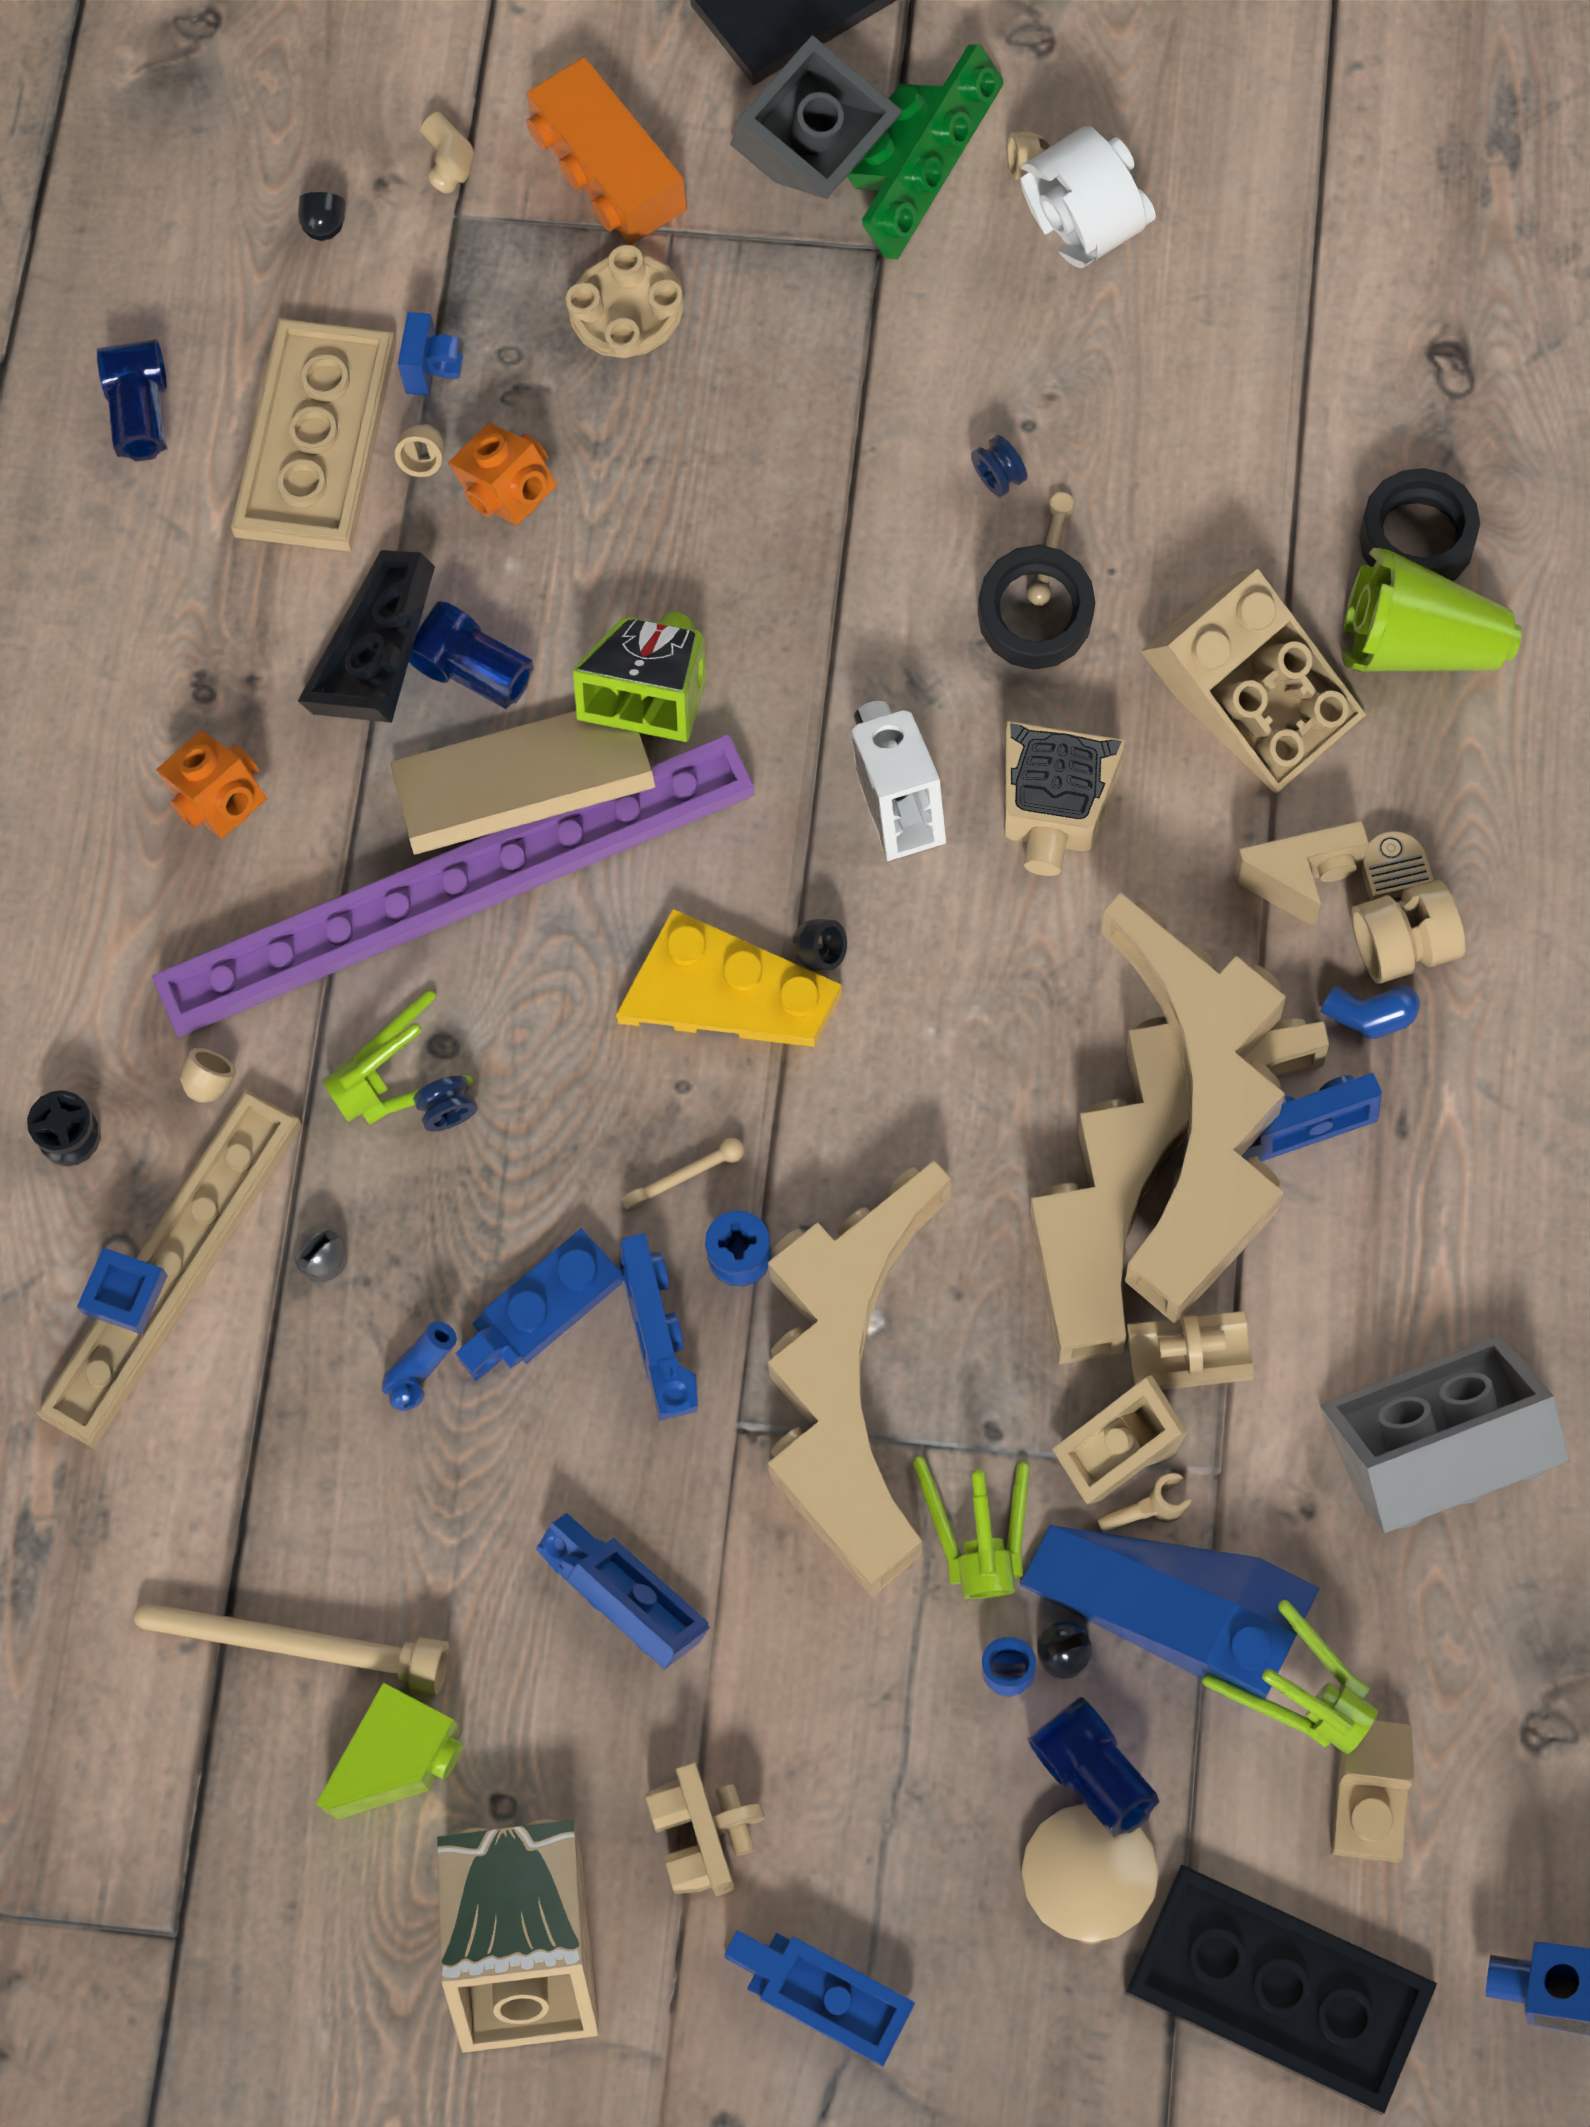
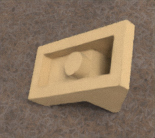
[1235,821,1369,925]
[1052,1376,1188,1505]
[1331,1721,1414,1863]

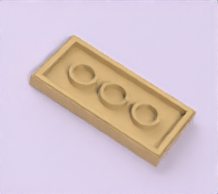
[231,318,397,552]
[390,711,656,855]

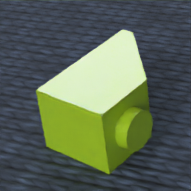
[316,1682,463,1820]

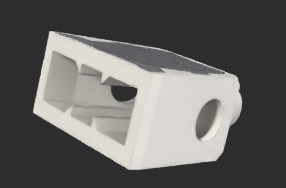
[850,701,946,862]

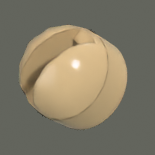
[1006,131,1050,180]
[395,424,445,477]
[180,1048,236,1103]

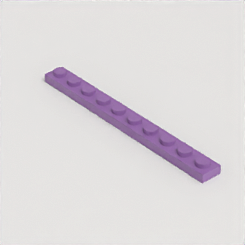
[152,734,755,1038]

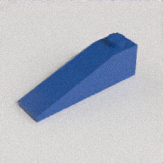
[1020,1525,1320,1699]

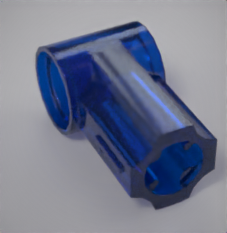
[97,339,167,462]
[409,601,534,709]
[1027,1697,1160,1838]

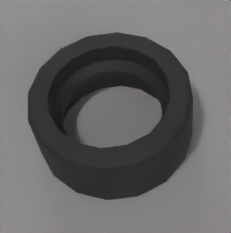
[1359,468,1481,581]
[977,545,1096,670]

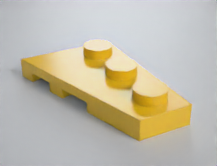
[616,909,843,1047]

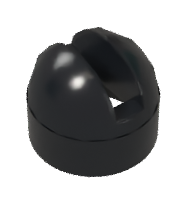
[298,192,346,241]
[792,919,847,970]
[1037,1621,1091,1678]

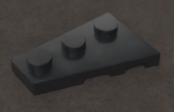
[298,550,435,723]

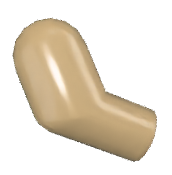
[420,112,474,194]

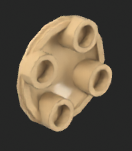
[565,245,685,358]
[1021,1803,1159,1945]

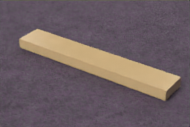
[36,1090,302,1450]

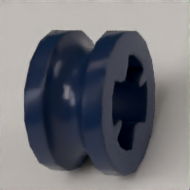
[971,435,1027,497]
[413,1075,478,1132]

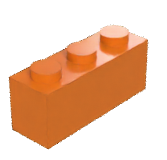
[526,57,687,245]

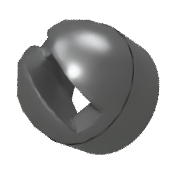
[294,1227,348,1282]

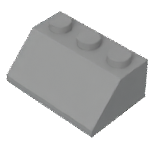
[1320,1335,1569,1534]

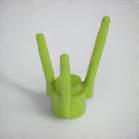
[321,990,473,1125]
[913,1456,1030,1599]
[1202,1600,1379,1754]

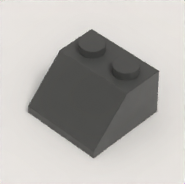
[730,35,902,199]

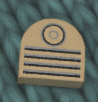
[1361,831,1433,900]

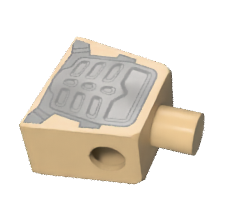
[1005,722,1125,876]

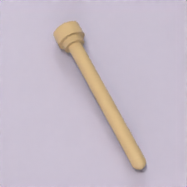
[134,1603,449,1695]

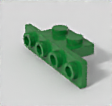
[847,44,1004,259]

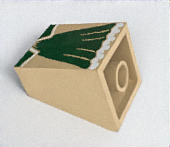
[437,1819,599,2053]

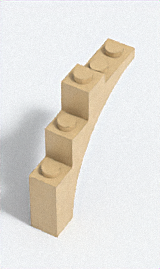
[1101,892,1286,1324]
[1030,1017,1329,1365]
[767,1160,951,1597]

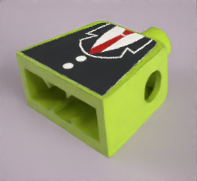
[573,612,706,742]

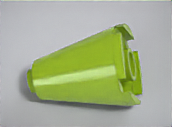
[1342,548,1522,672]

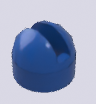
[982,1637,1036,1697]

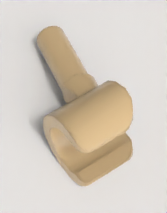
[1097,1473,1192,1533]

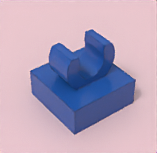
[398,312,463,396]
[77,1247,168,1335]

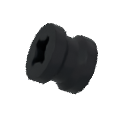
[27,1090,101,1166]

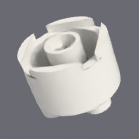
[1020,126,1156,269]

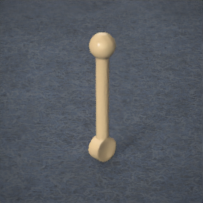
[1027,492,1074,606]
[621,1138,744,1210]

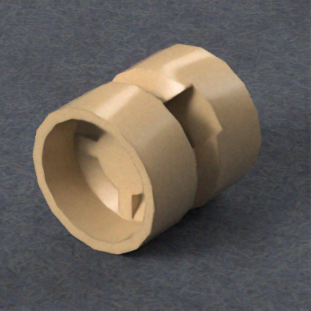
[1351,879,1466,984]

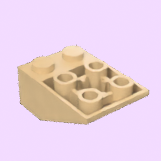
[1140,568,1366,793]

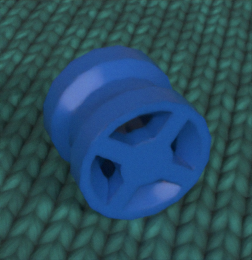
[705,1210,772,1287]

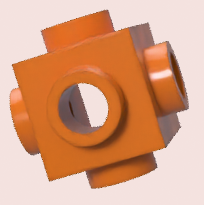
[448,422,558,526]
[155,729,268,839]

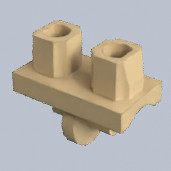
[1126,1311,1255,1390]
[645,1763,765,1896]

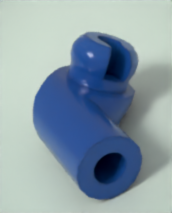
[1320,985,1420,1039]
[382,1321,457,1411]

